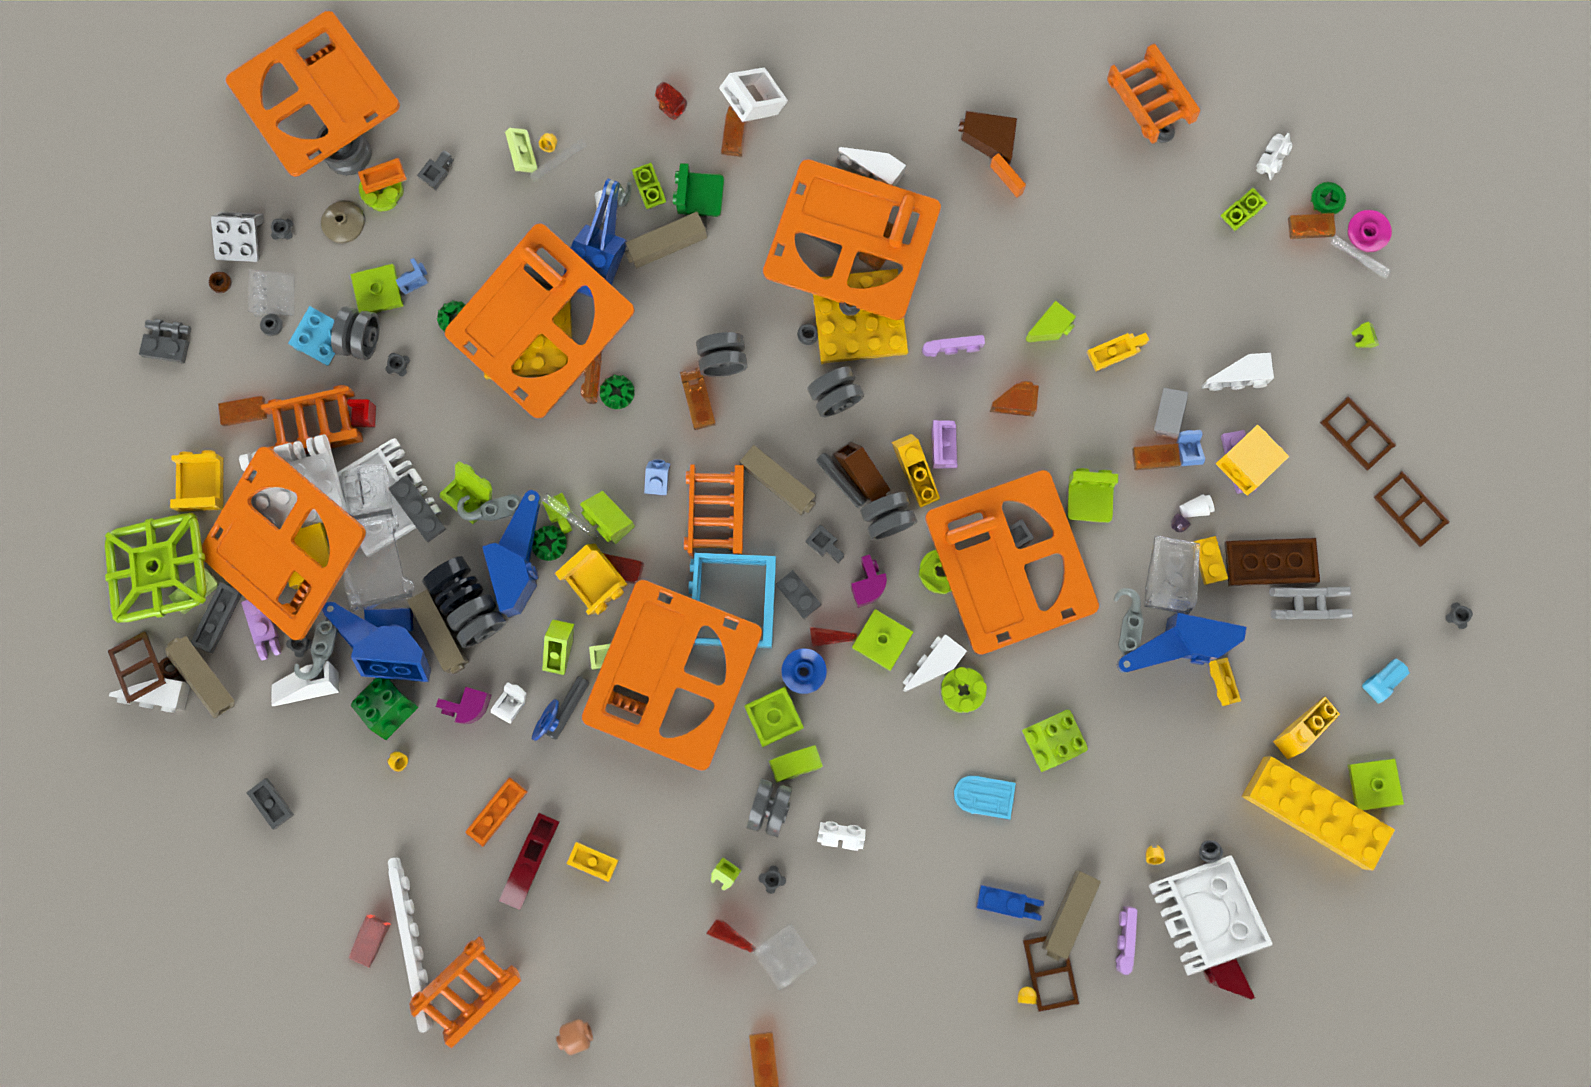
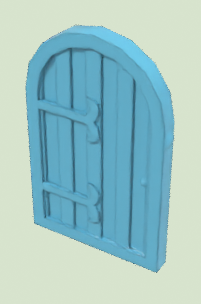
[954,776,1016,820]

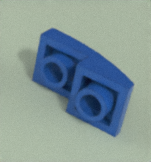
[364,608,414,631]

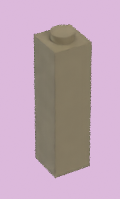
[624,212,707,269]
[739,445,816,516]
[407,589,469,674]
[165,636,235,719]
[1042,871,1101,961]

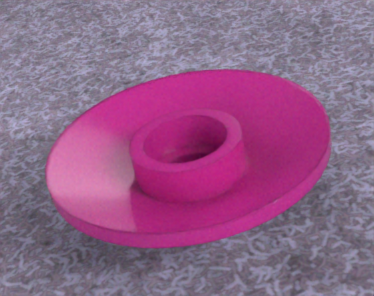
[1347,210,1392,252]

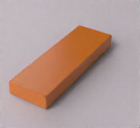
[465,777,528,847]

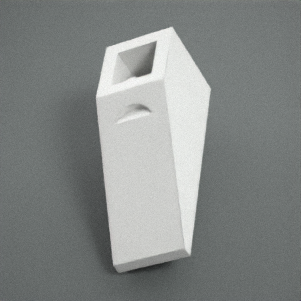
[838,147,906,186]
[1202,353,1274,391]
[903,634,967,692]
[272,661,339,706]
[109,678,190,713]

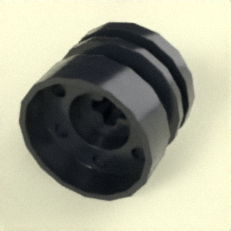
[422,556,484,615]

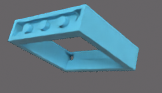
[688,553,776,648]

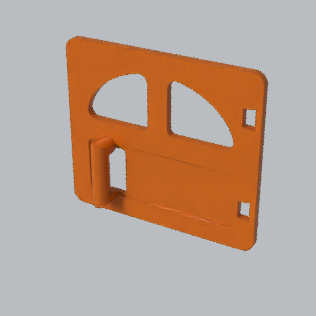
[226,11,400,177]
[763,159,941,320]
[445,224,635,418]
[202,447,366,640]
[925,470,1099,655]
[582,580,762,771]

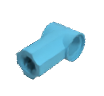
[1361,658,1410,704]

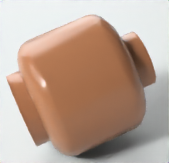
[556,1019,593,1055]

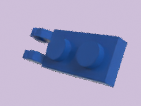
[976,885,1045,921]

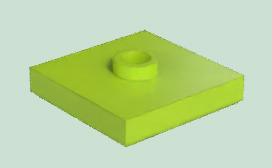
[350,264,404,313]
[852,609,913,671]
[744,687,804,747]
[1347,759,1404,810]

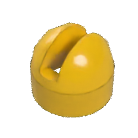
[539,133,557,152]
[387,751,408,772]
[1146,845,1165,865]
[1017,987,1037,1004]

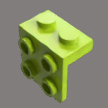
[439,461,492,524]
[1067,468,1118,523]
[1022,709,1088,772]

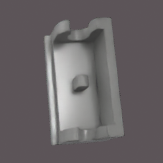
[1154,388,1188,440]

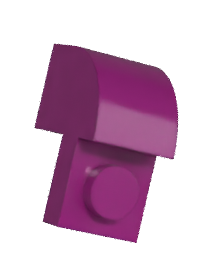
[850,554,887,608]
[435,687,492,724]

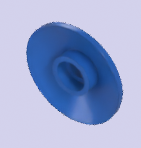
[781,648,827,694]
[532,699,559,741]

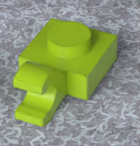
[542,493,573,534]

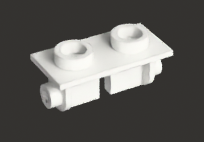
[1256,133,1292,180]
[817,821,866,851]

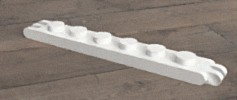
[388,857,433,1033]

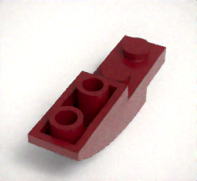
[499,813,560,910]

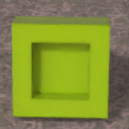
[1352,322,1379,348]
[711,857,742,890]

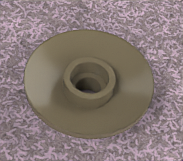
[321,201,364,243]

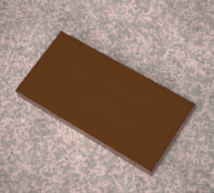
[1225,538,1320,586]

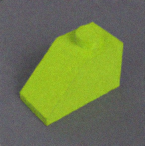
[1025,300,1076,342]
[542,619,574,675]

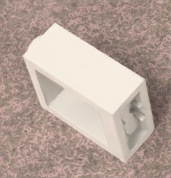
[719,67,788,122]

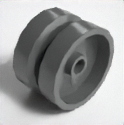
[316,125,372,176]
[331,307,380,361]
[696,332,748,377]
[807,366,864,418]
[860,492,918,540]
[446,594,507,648]
[747,779,792,837]

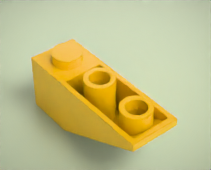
[891,434,940,508]
[1273,696,1340,759]

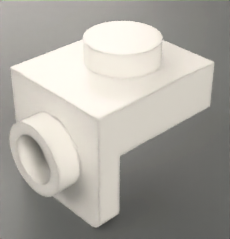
[491,682,527,724]

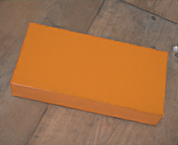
[990,153,1026,198]
[358,158,407,194]

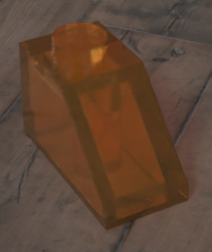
[990,381,1039,417]

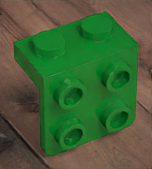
[673,163,724,217]
[351,678,419,740]

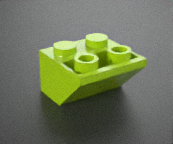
[580,491,635,544]

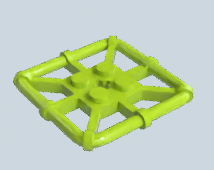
[105,513,207,623]

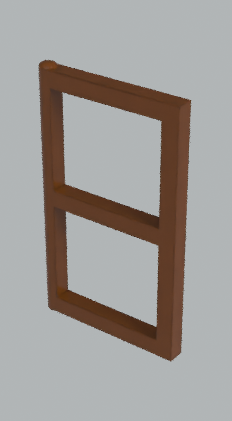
[1320,396,1396,471]
[1374,471,1450,547]
[108,631,166,703]
[1023,936,1079,1012]

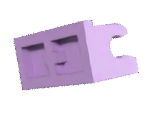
[931,420,957,469]

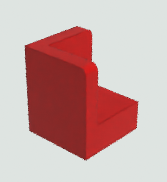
[347,399,376,427]

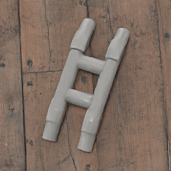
[1269,587,1353,620]

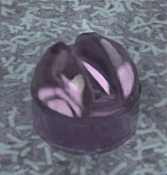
[1171,513,1191,533]

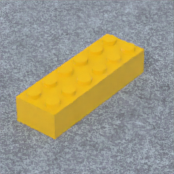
[1241,756,1395,870]

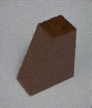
[958,111,1017,165]
[833,442,891,502]

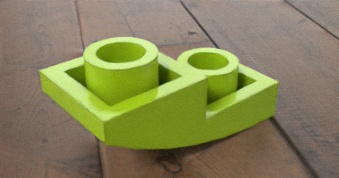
[631,163,666,210]
[1220,188,1268,231]
[769,745,823,783]

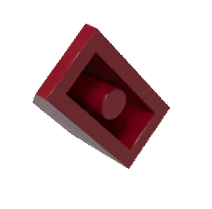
[1203,959,1255,1000]

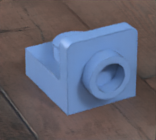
[396,258,428,294]

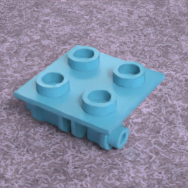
[288,306,335,366]

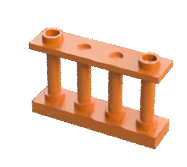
[1107,43,1201,144]
[261,385,363,454]
[684,464,745,556]
[409,936,521,1049]

